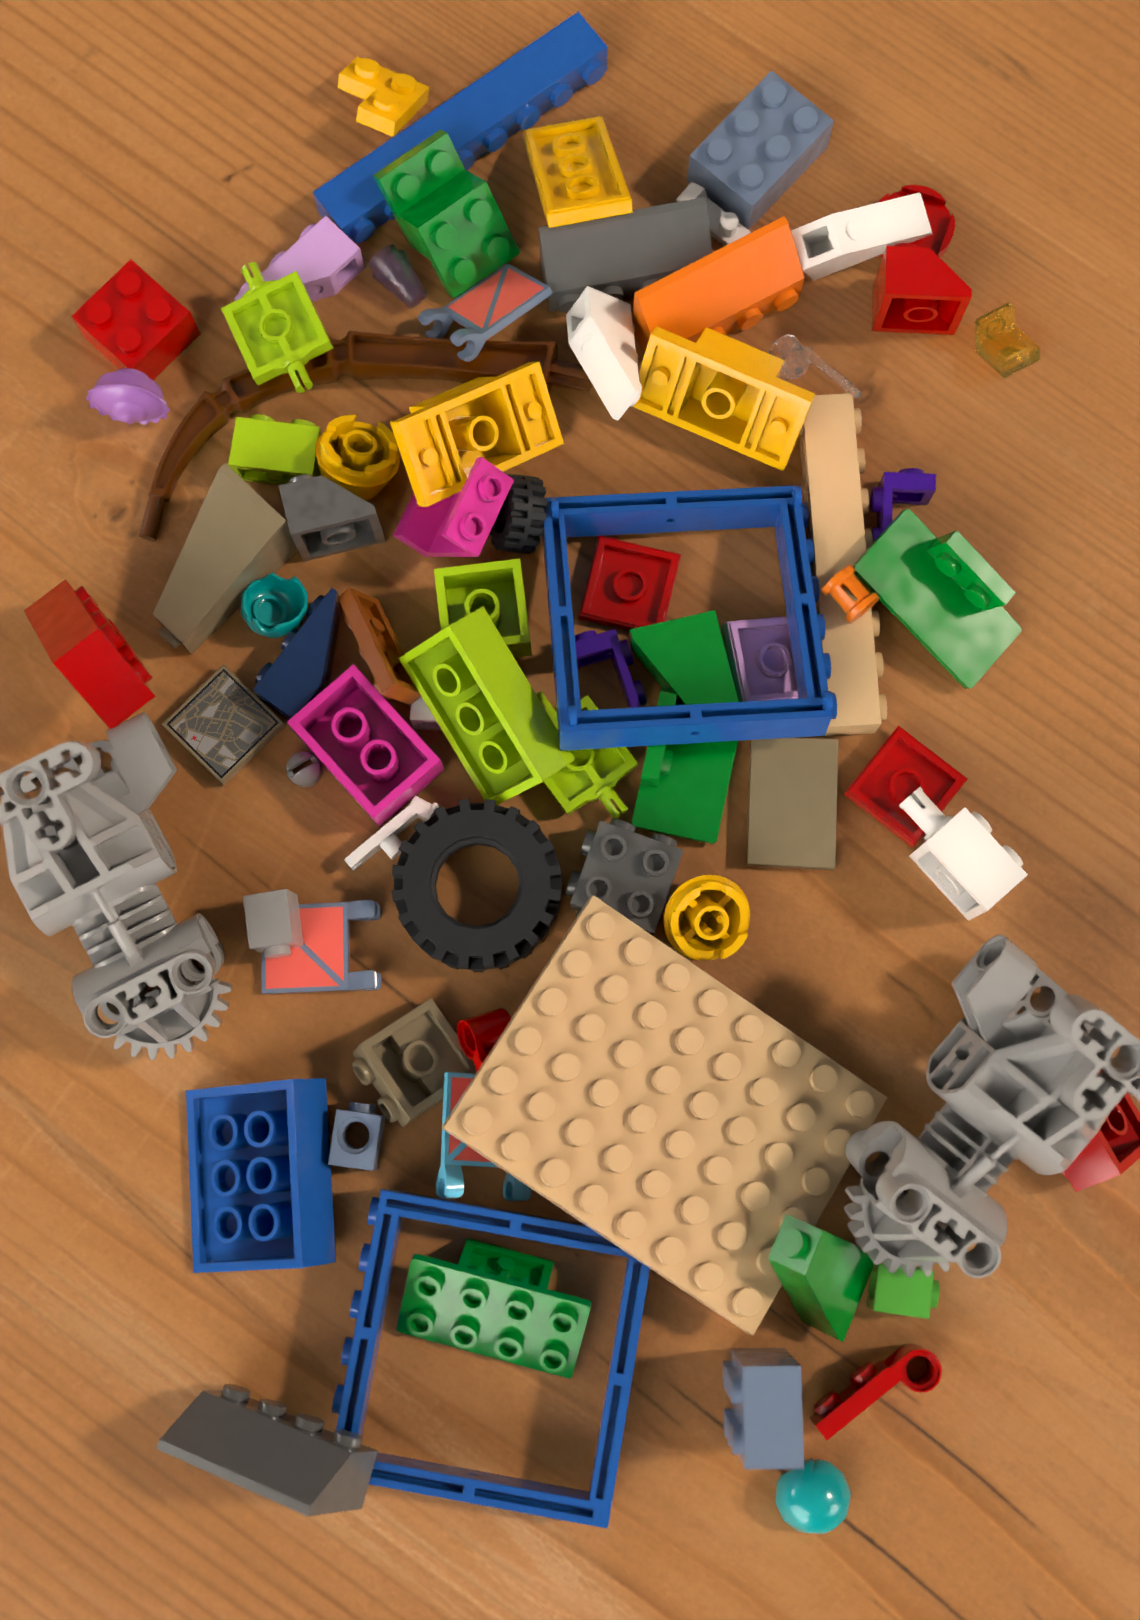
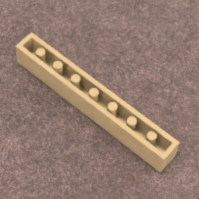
[799,393,887,736]

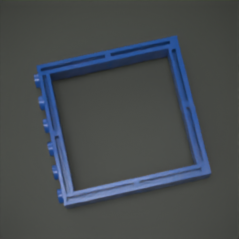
[542,485,837,751]
[332,1188,650,1529]

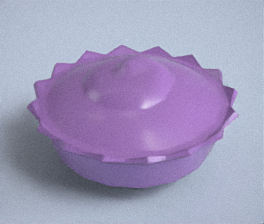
[85,368,170,425]

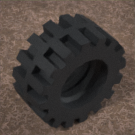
[490,473,547,554]

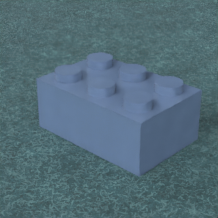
[687,70,834,230]
[722,1348,804,1469]

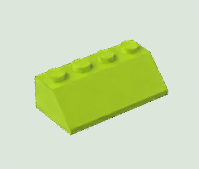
[398,606,575,805]

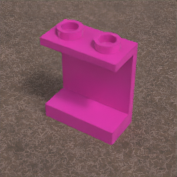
[393,457,514,557]

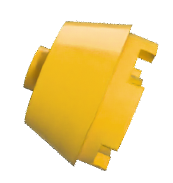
[315,415,400,501]
[664,875,750,961]

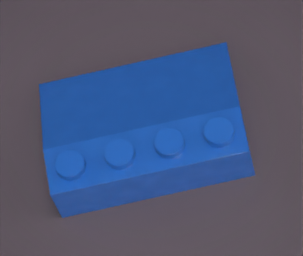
[186,1078,336,1273]

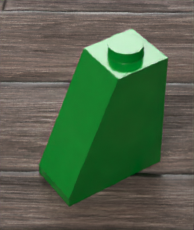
[629,610,739,705]
[768,1214,875,1342]

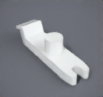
[676,182,752,246]
[344,795,439,871]

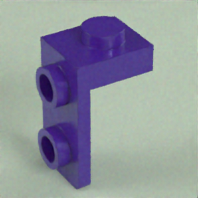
[870,468,936,543]
[575,629,647,708]

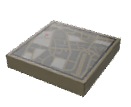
[162,664,286,786]

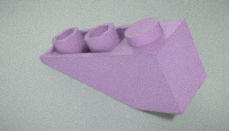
[235,216,365,302]

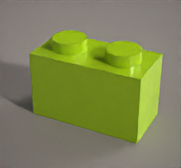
[228,414,322,485]

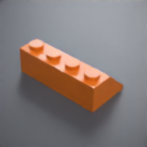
[633,216,804,351]

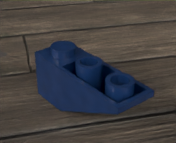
[253,588,342,720]

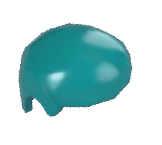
[241,572,308,638]
[775,1458,851,1534]

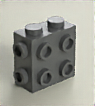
[565,818,684,936]

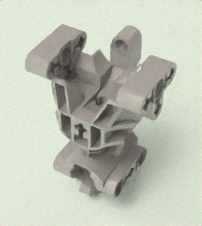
[0,712,233,1060]
[844,934,1140,1278]

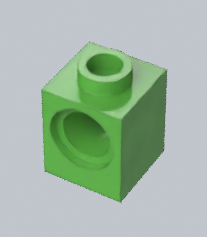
[867,1262,940,1319]

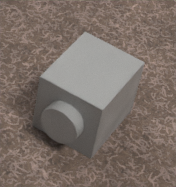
[243,889,304,959]

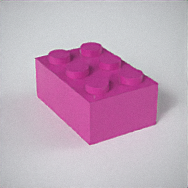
[287,664,445,827]

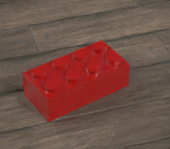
[24,579,155,729]

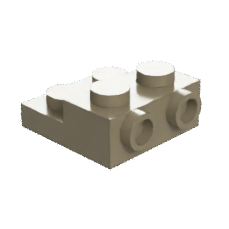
[352,998,477,1127]

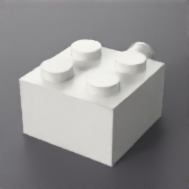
[899,787,1028,921]

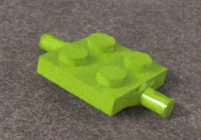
[221,262,333,393]
[536,691,638,819]

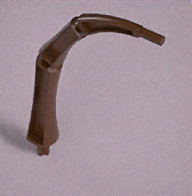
[139,331,593,541]

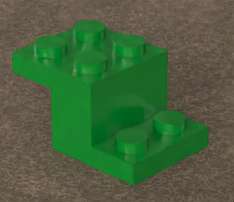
[373,129,520,298]

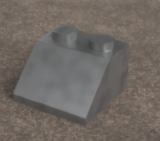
[279,475,386,562]

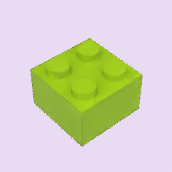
[434,558,532,658]

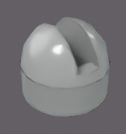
[286,751,322,788]

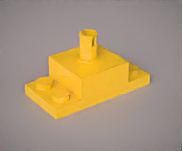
[632,326,815,471]
[390,362,564,507]

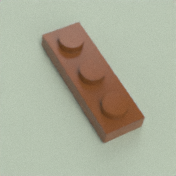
[338,587,421,705]

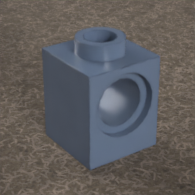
[328,1102,386,1171]

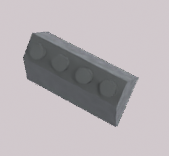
[538,197,712,313]
[156,1384,378,1516]

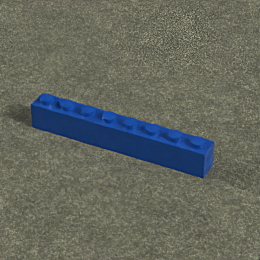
[313,11,608,243]

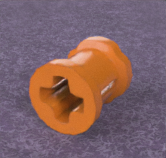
[821,565,880,624]

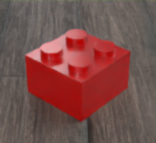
[71,259,201,380]

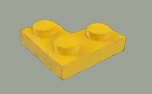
[338,56,430,137]

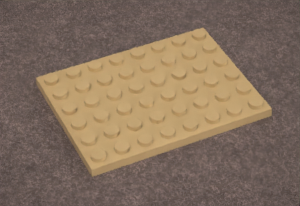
[441,895,887,1335]

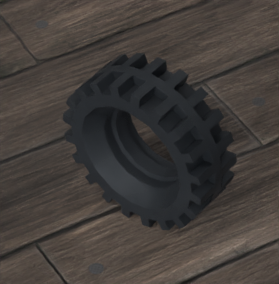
[392,799,562,972]

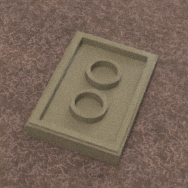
[746,737,838,870]

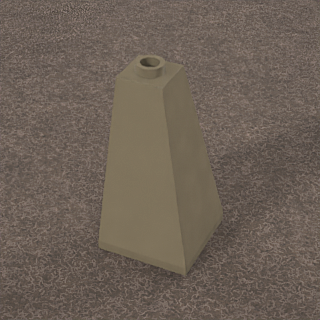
[153,463,298,654]

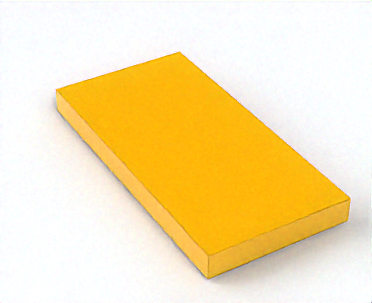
[523,116,633,228]

